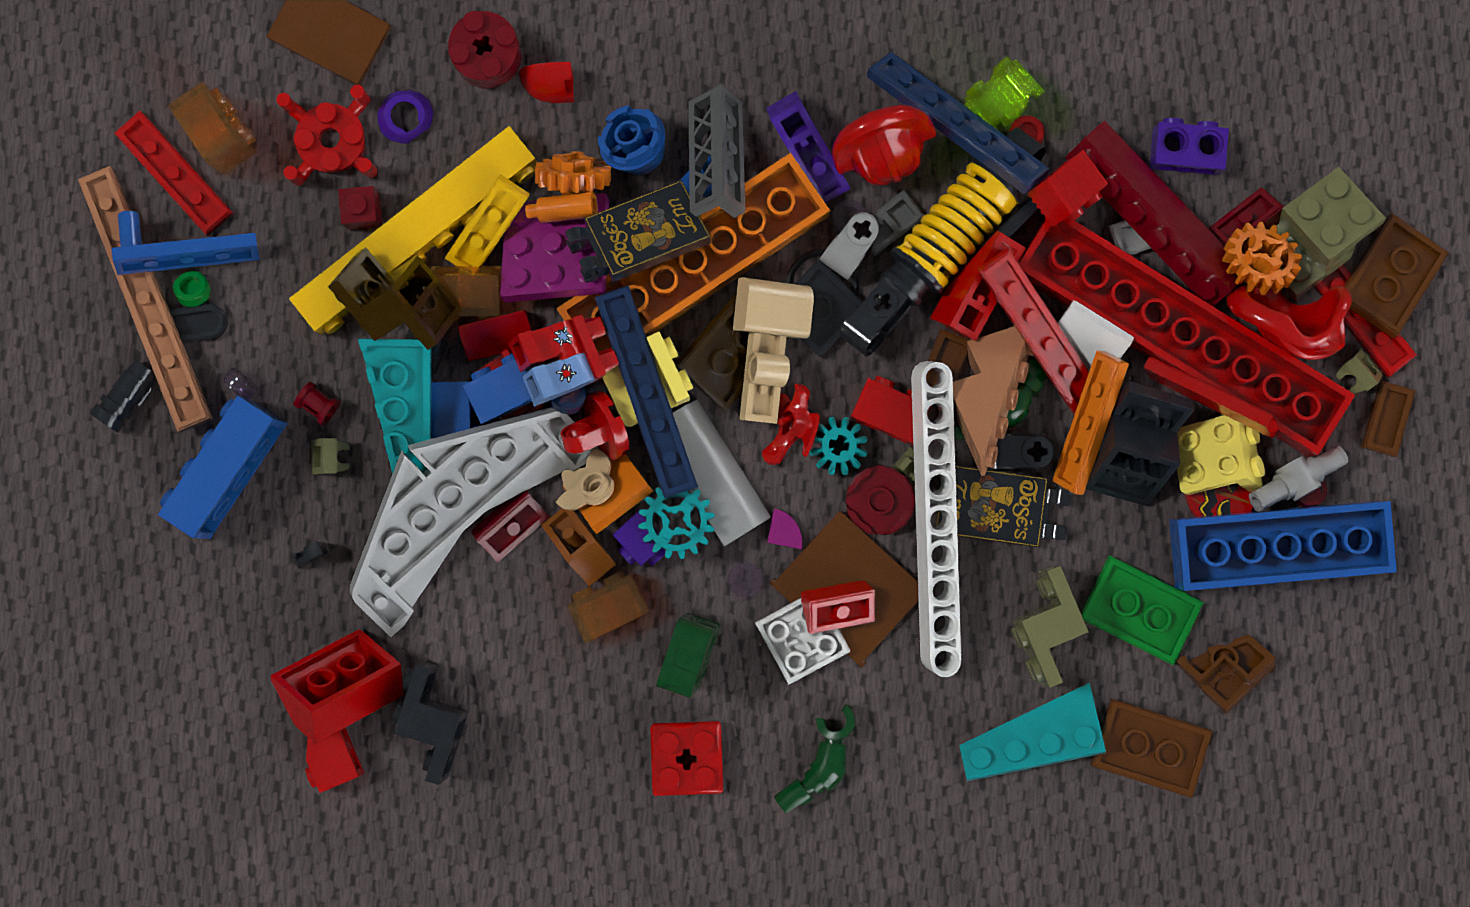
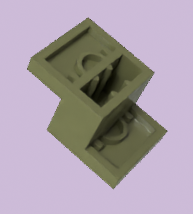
[1276,167,1386,300]
[1011,566,1088,688]

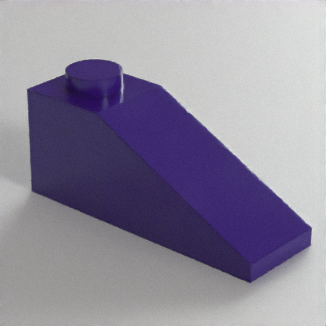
[766,91,851,203]

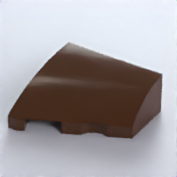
[1176,634,1276,714]

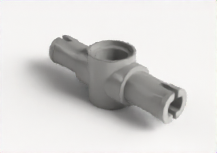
[1249,446,1348,512]

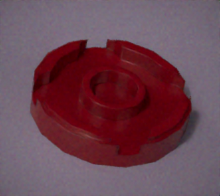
[846,465,915,535]

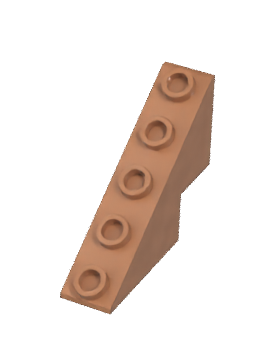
[953,326,1034,476]

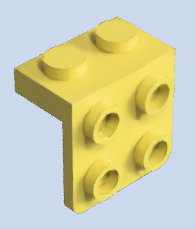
[602,331,693,427]
[1177,415,1265,495]

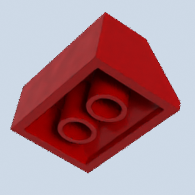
[270,629,404,744]

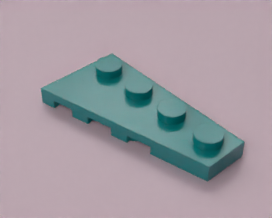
[959,683,1106,782]

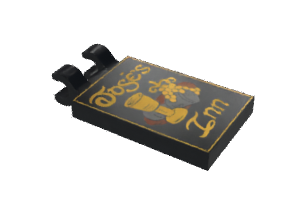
[565,180,711,283]
[935,465,1072,547]

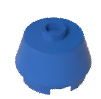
[598,105,665,176]

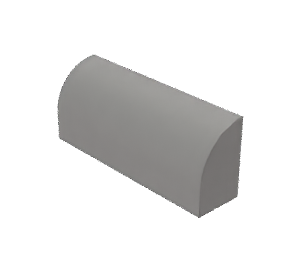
[673,400,771,547]

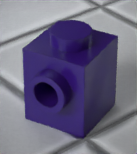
[613,511,665,567]

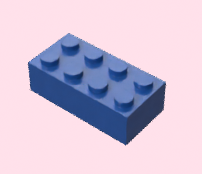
[157,395,288,539]

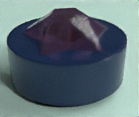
[550,387,586,414]

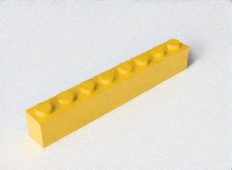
[289,126,537,335]

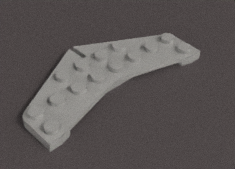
[349,407,599,637]

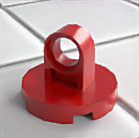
[560,390,629,461]

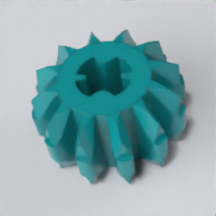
[809,417,868,475]

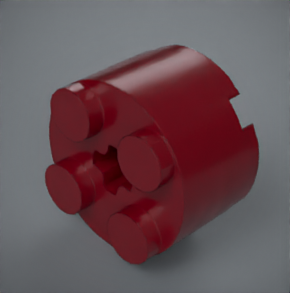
[448,11,522,89]

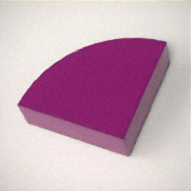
[767,508,802,549]

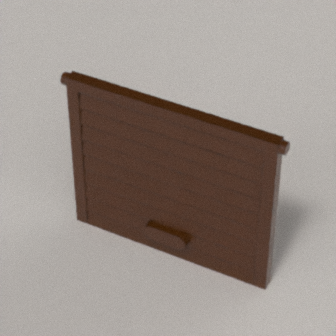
[769,511,919,667]

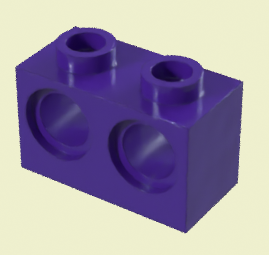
[1149,118,1229,175]

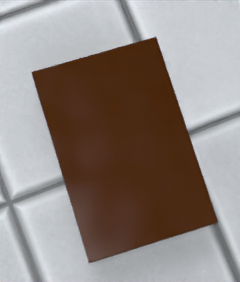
[266,0,391,85]
[1344,213,1449,338]
[1090,698,1213,798]

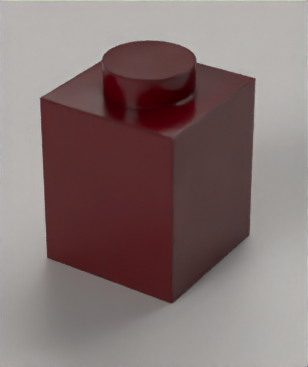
[338,186,382,230]

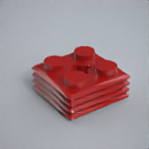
[650,721,723,796]

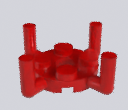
[276,85,378,186]

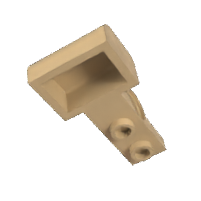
[733,277,814,424]

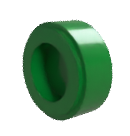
[173,271,211,307]

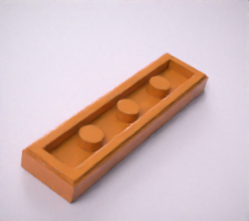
[1052,350,1129,495]

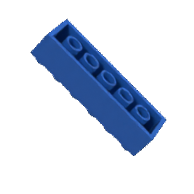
[1169,500,1397,591]

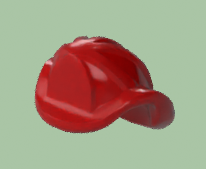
[832,105,936,186]
[1227,285,1352,360]

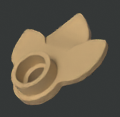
[556,449,614,510]

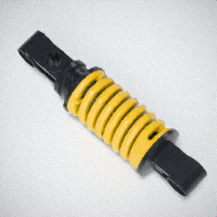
[839,127,1046,357]

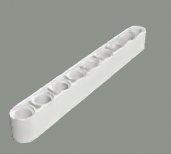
[911,361,961,677]

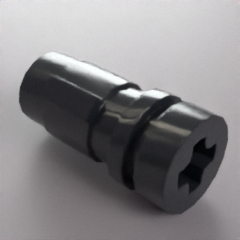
[89,359,156,433]

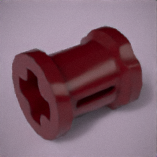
[293,381,341,426]

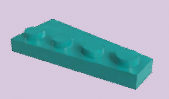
[358,338,432,474]

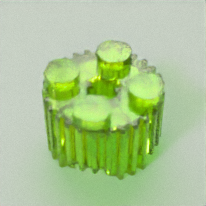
[964,56,1045,130]

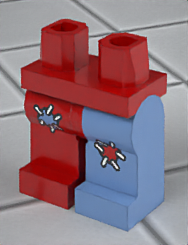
[508,315,619,407]

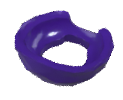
[377,90,433,144]

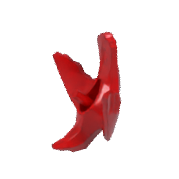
[762,384,820,465]

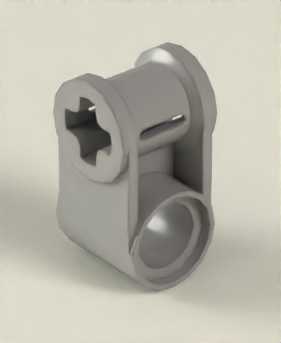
[819,212,879,280]

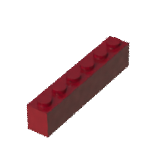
[1065,120,1238,306]

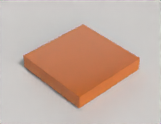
[562,455,653,534]

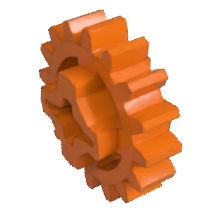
[535,151,611,195]
[1222,222,1302,295]

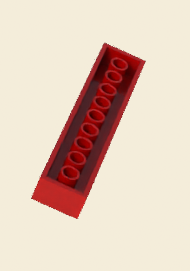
[1018,220,1355,457]

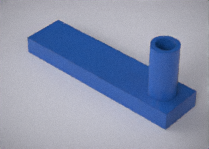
[111,211,260,275]

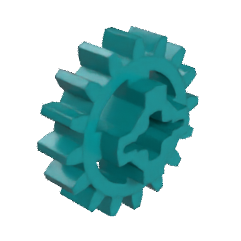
[638,487,715,559]

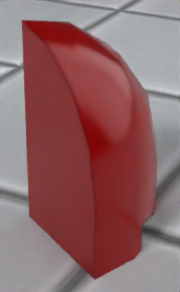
[519,62,574,103]

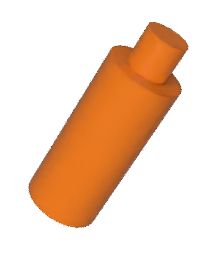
[525,192,598,223]

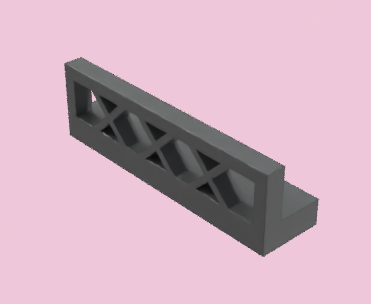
[688,85,745,218]

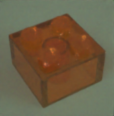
[168,81,258,176]

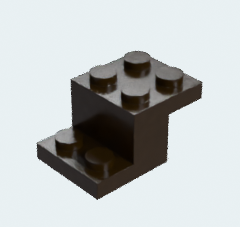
[328,247,463,350]

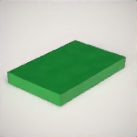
[1080,555,1204,665]

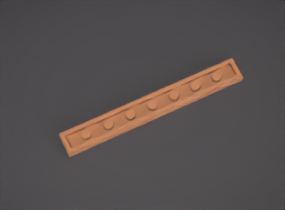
[78,166,213,433]

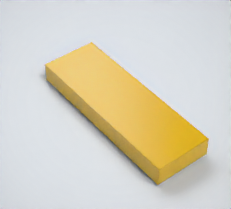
[445,174,530,277]

